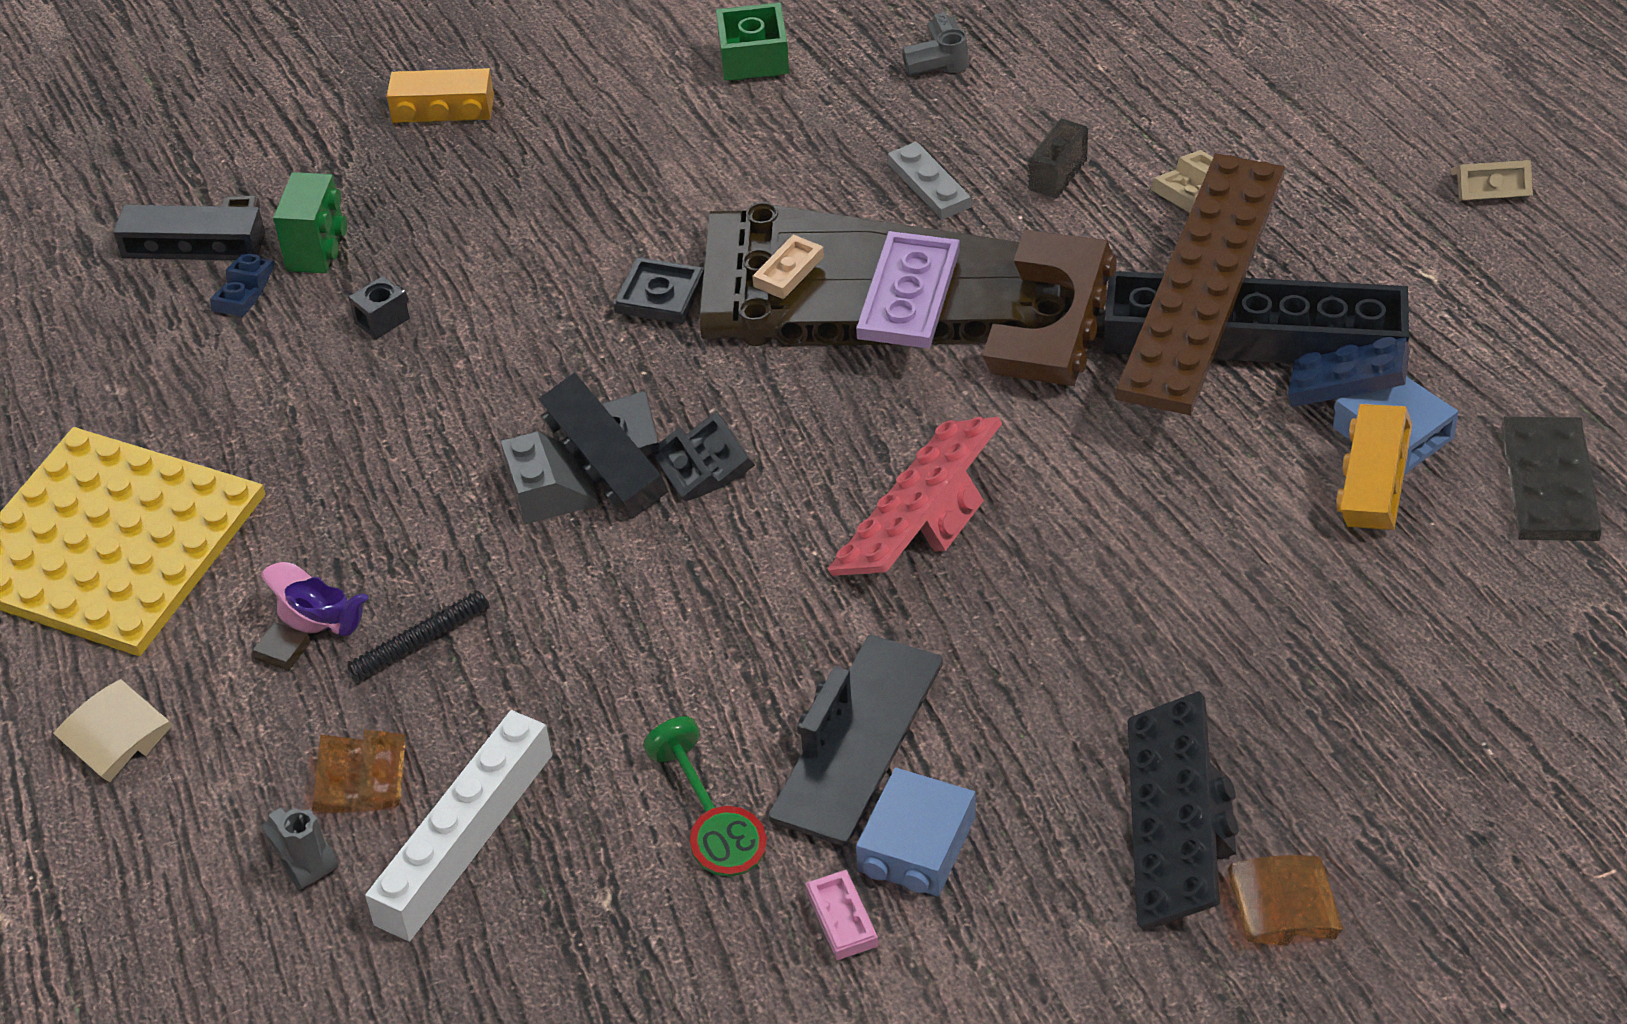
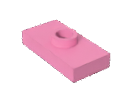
[805,869,878,960]

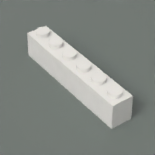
[365,710,552,942]

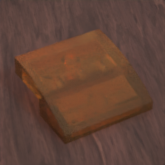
[311,729,406,813]
[1228,855,1343,946]

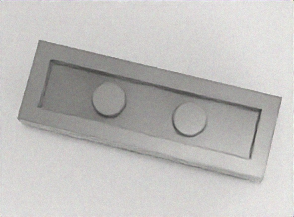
[888,141,971,220]

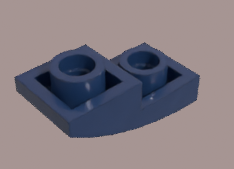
[210,254,274,317]

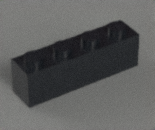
[113,205,266,260]
[538,372,669,519]

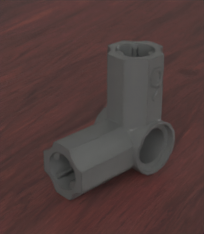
[902,12,969,77]
[261,807,339,890]

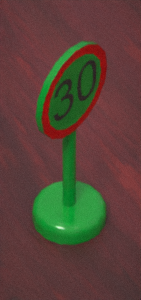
[643,716,767,877]

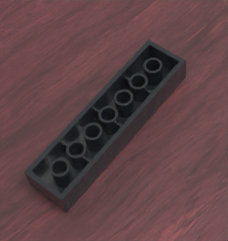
[1104,271,1409,364]

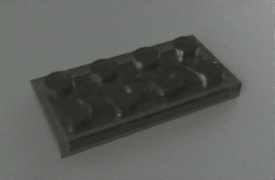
[1501,417,1602,541]

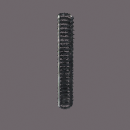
[347,590,490,683]

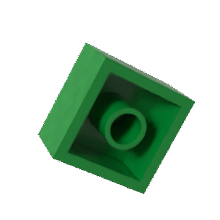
[716,2,790,81]
[273,172,347,273]

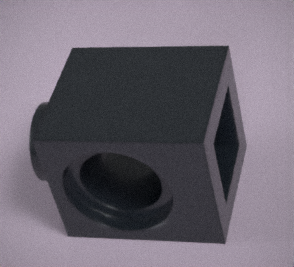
[348,276,410,340]

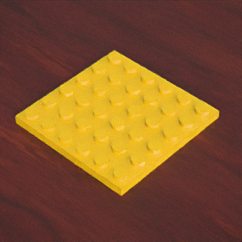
[0,427,266,657]

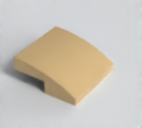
[1151,150,1213,213]
[53,679,173,782]

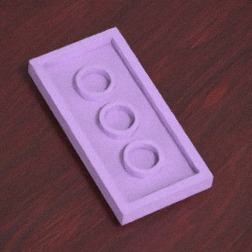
[856,231,960,349]

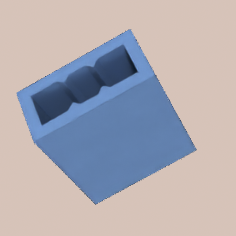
[1333,376,1459,475]
[856,767,976,897]

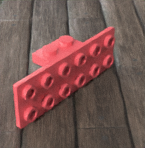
[828,417,1002,576]

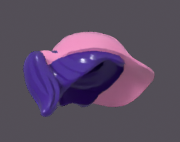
[261,562,369,636]

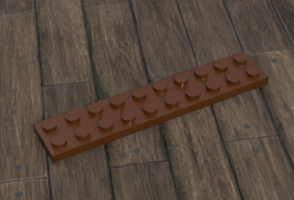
[1116,153,1285,416]

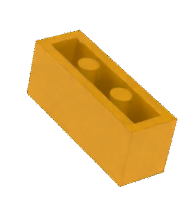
[387,68,494,123]
[1336,404,1413,530]

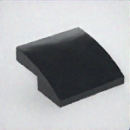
[653,411,755,501]

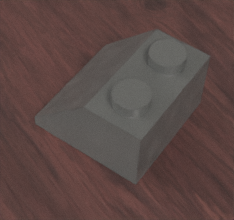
[500,431,598,525]

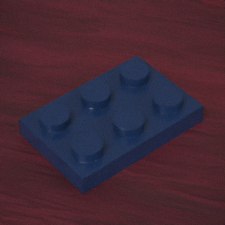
[1288,337,1410,407]

